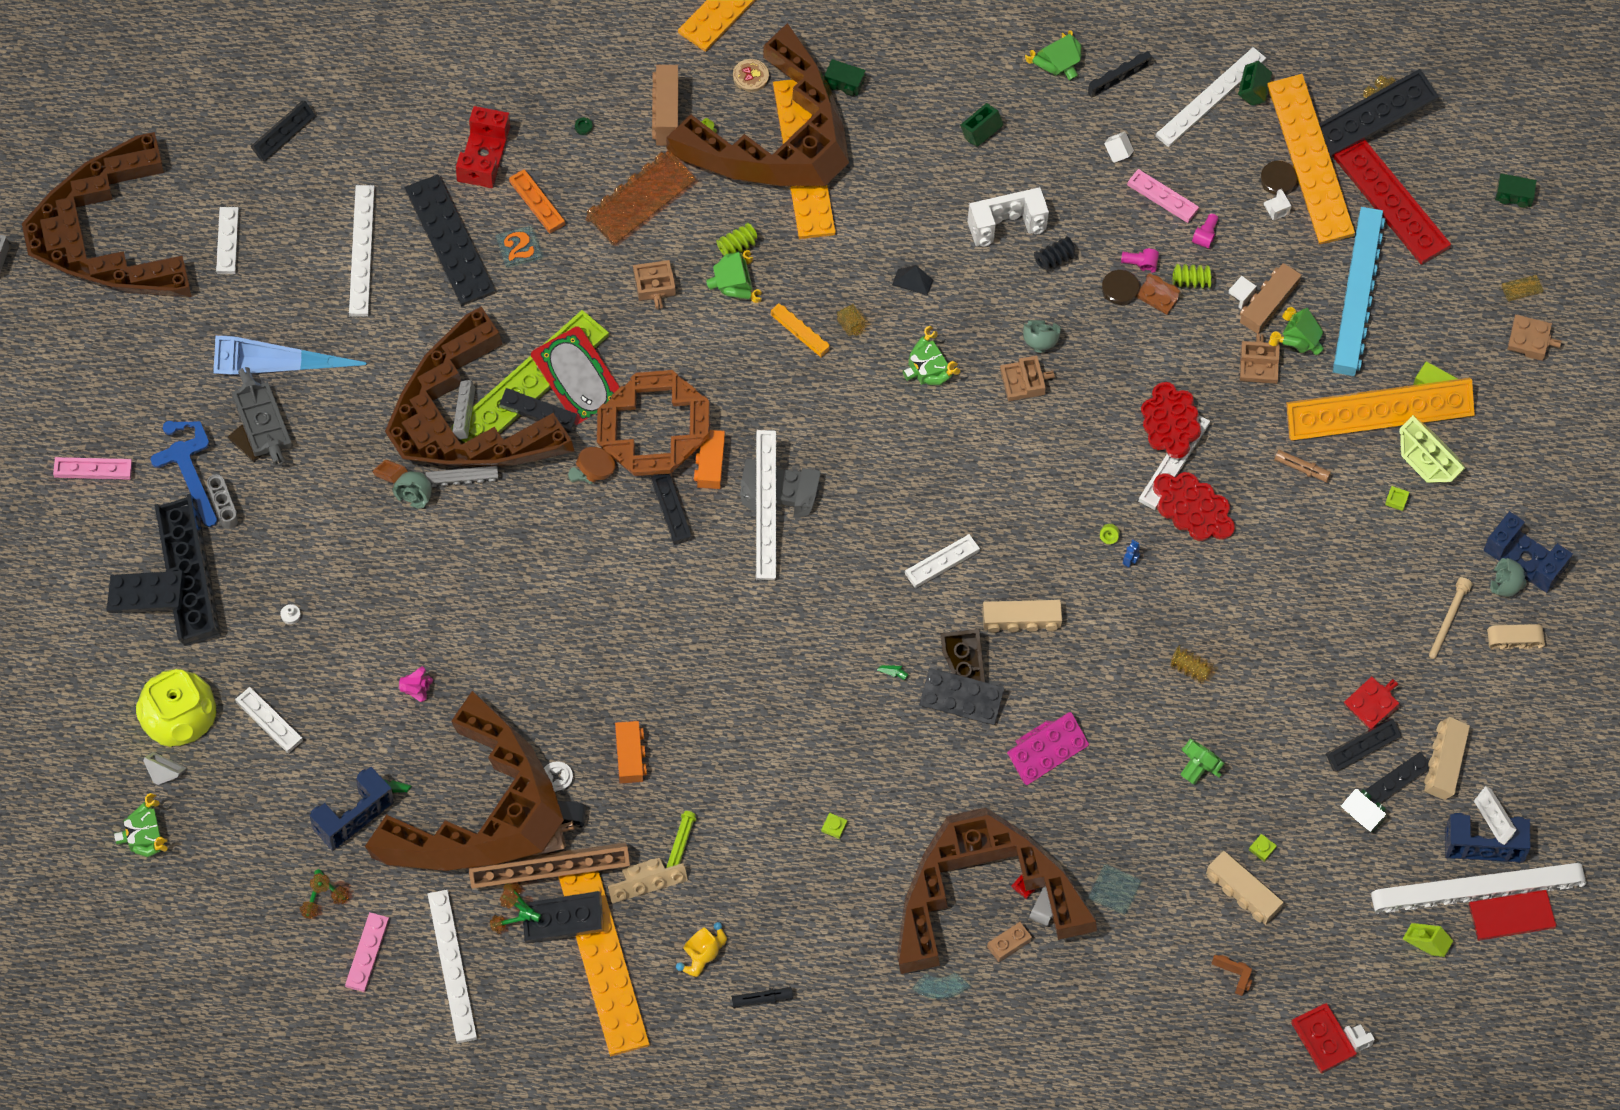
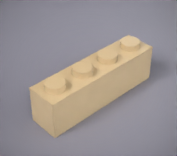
[982,600,1062,633]
[1424,717,1470,800]
[1206,851,1284,925]

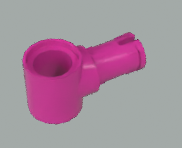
[1192,214,1218,249]
[1121,248,1159,273]

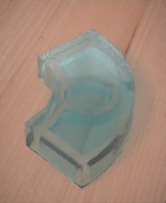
[912,972,969,999]

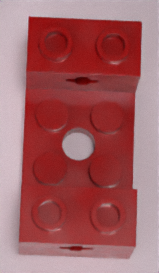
[456,106,510,188]

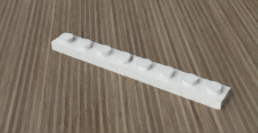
[1156,48,1266,147]
[349,185,375,316]
[756,430,776,580]
[428,890,477,1043]

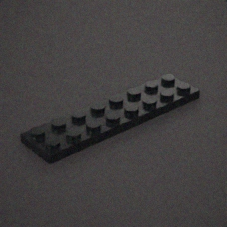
[1319,69,1439,159]
[404,174,496,307]

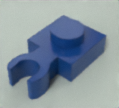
[1123,539,1141,567]

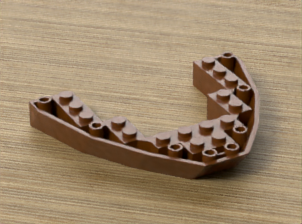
[666,23,849,186]
[22,132,192,297]
[385,306,575,466]
[365,691,564,871]
[897,808,1097,974]

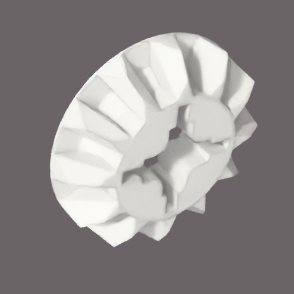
[544,762,573,792]

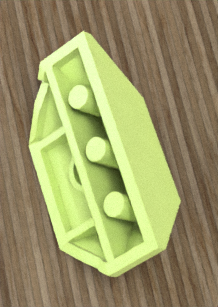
[1400,416,1465,483]

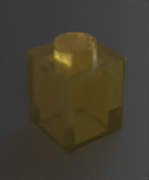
[837,304,865,337]

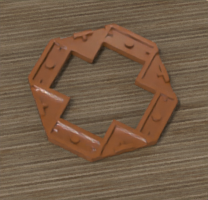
[597,370,710,476]

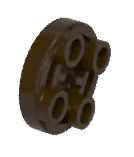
[1260,161,1298,195]
[1102,270,1139,305]

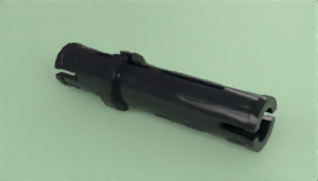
[731,986,793,1009]

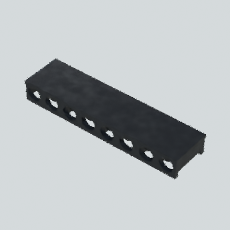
[155,494,221,646]

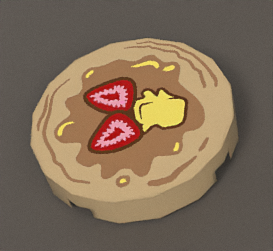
[733,59,769,92]

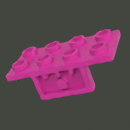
[1007,712,1089,785]

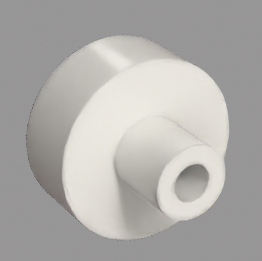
[281,605,301,624]

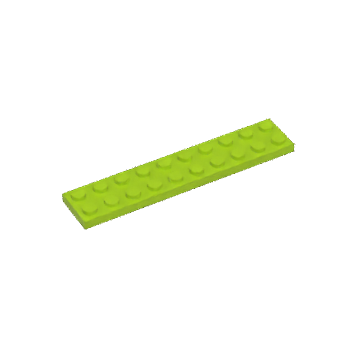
[450,310,609,444]

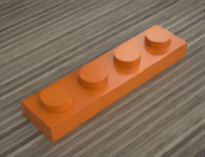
[509,169,565,234]

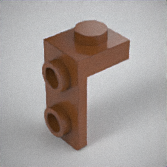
[1212,955,1252,996]

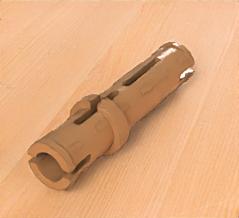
[1274,449,1331,483]

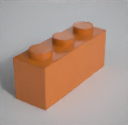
[694,430,725,489]
[615,721,647,784]

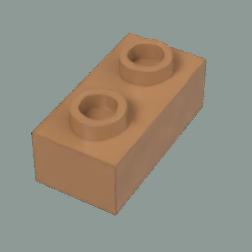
[987,922,1032,962]

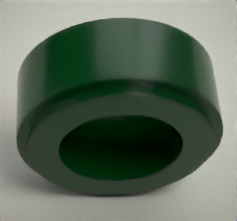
[575,117,593,135]

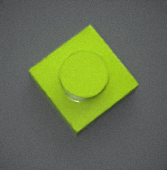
[1385,486,1409,511]
[821,813,847,839]
[1249,834,1277,862]

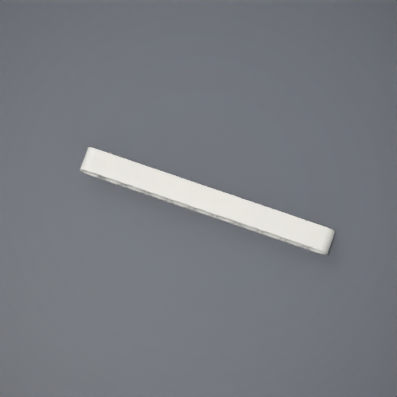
[1371,863,1586,914]

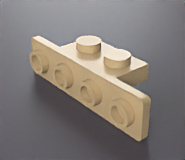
[608,858,688,903]

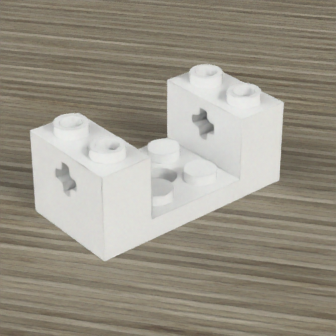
[967,187,1049,247]

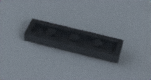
[1088,51,1152,98]
[250,101,315,161]
[499,388,577,433]
[651,473,692,545]
[1325,718,1401,771]
[1365,752,1430,804]

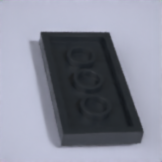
[106,571,185,613]
[919,668,1005,725]
[523,891,604,943]

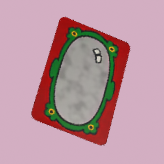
[531,326,620,425]

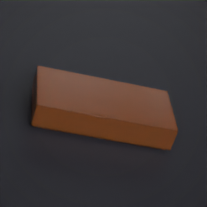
[372,459,408,483]

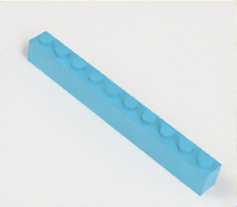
[1333,207,1385,376]

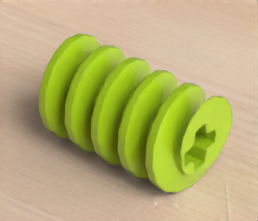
[716,223,758,256]
[1172,264,1211,289]

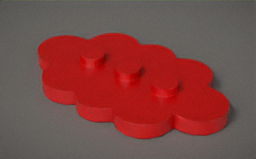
[1141,382,1201,459]
[1152,472,1235,541]

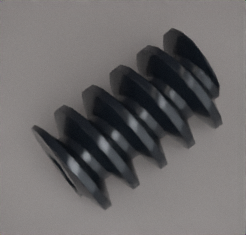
[1034,236,1075,272]

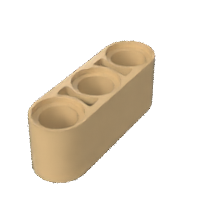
[1487,624,1545,650]

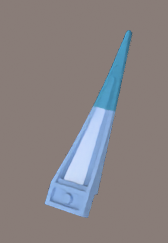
[214,336,367,375]

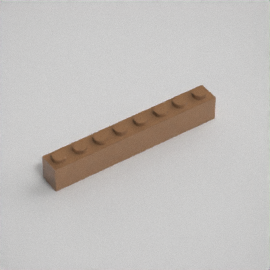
[469,842,630,889]

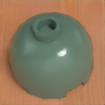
[1023,320,1061,353]
[392,471,432,508]
[1490,558,1526,597]

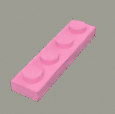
[1127,169,1199,223]
[53,457,132,480]
[345,912,389,992]

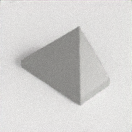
[143,752,187,785]

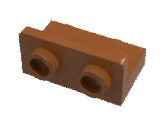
[1137,273,1180,315]

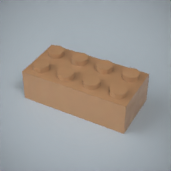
[652,65,678,146]

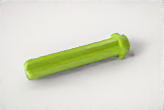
[667,811,696,868]

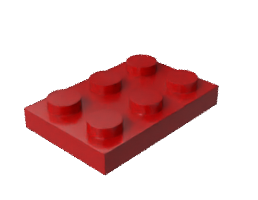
[1291,1003,1357,1074]

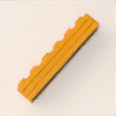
[771,303,829,358]

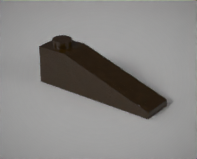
[940,629,985,682]

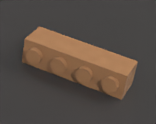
[1240,263,1301,334]

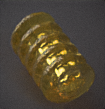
[1171,645,1214,683]

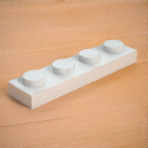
[216,207,239,274]
[905,534,980,588]
[235,687,303,753]
[1474,786,1516,845]

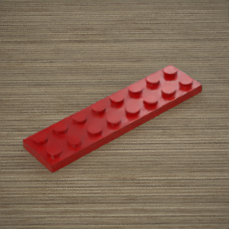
[1334,140,1451,265]

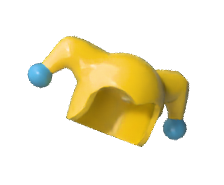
[676,922,727,977]

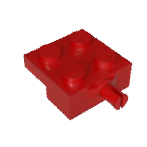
[1344,676,1399,730]

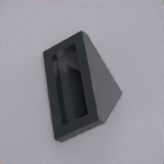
[892,265,933,296]

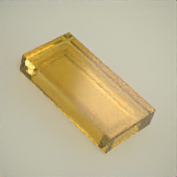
[1501,275,1543,302]

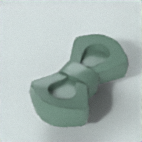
[568,467,594,484]

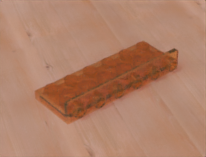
[585,150,696,246]

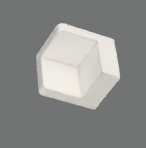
[1104,132,1134,162]
[1264,189,1291,221]
[1229,276,1256,309]
[1344,1025,1375,1053]

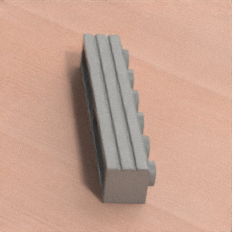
[453,380,475,440]
[426,466,498,488]

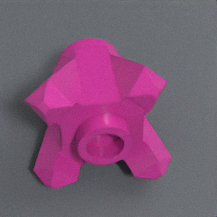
[399,666,433,702]

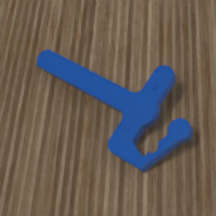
[151,421,217,528]

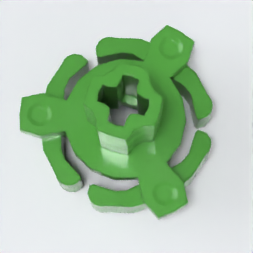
[1180,739,1225,785]

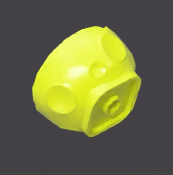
[136,669,216,747]

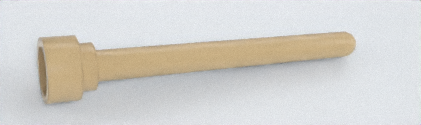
[1429,577,1473,659]

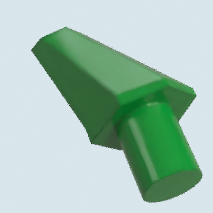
[877,665,909,681]
[383,779,412,793]

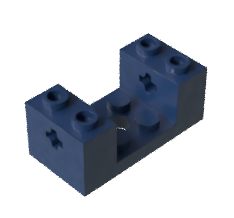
[1483,511,1573,593]
[309,767,394,852]
[1445,813,1530,863]

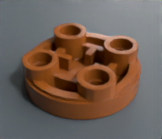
[576,447,615,482]

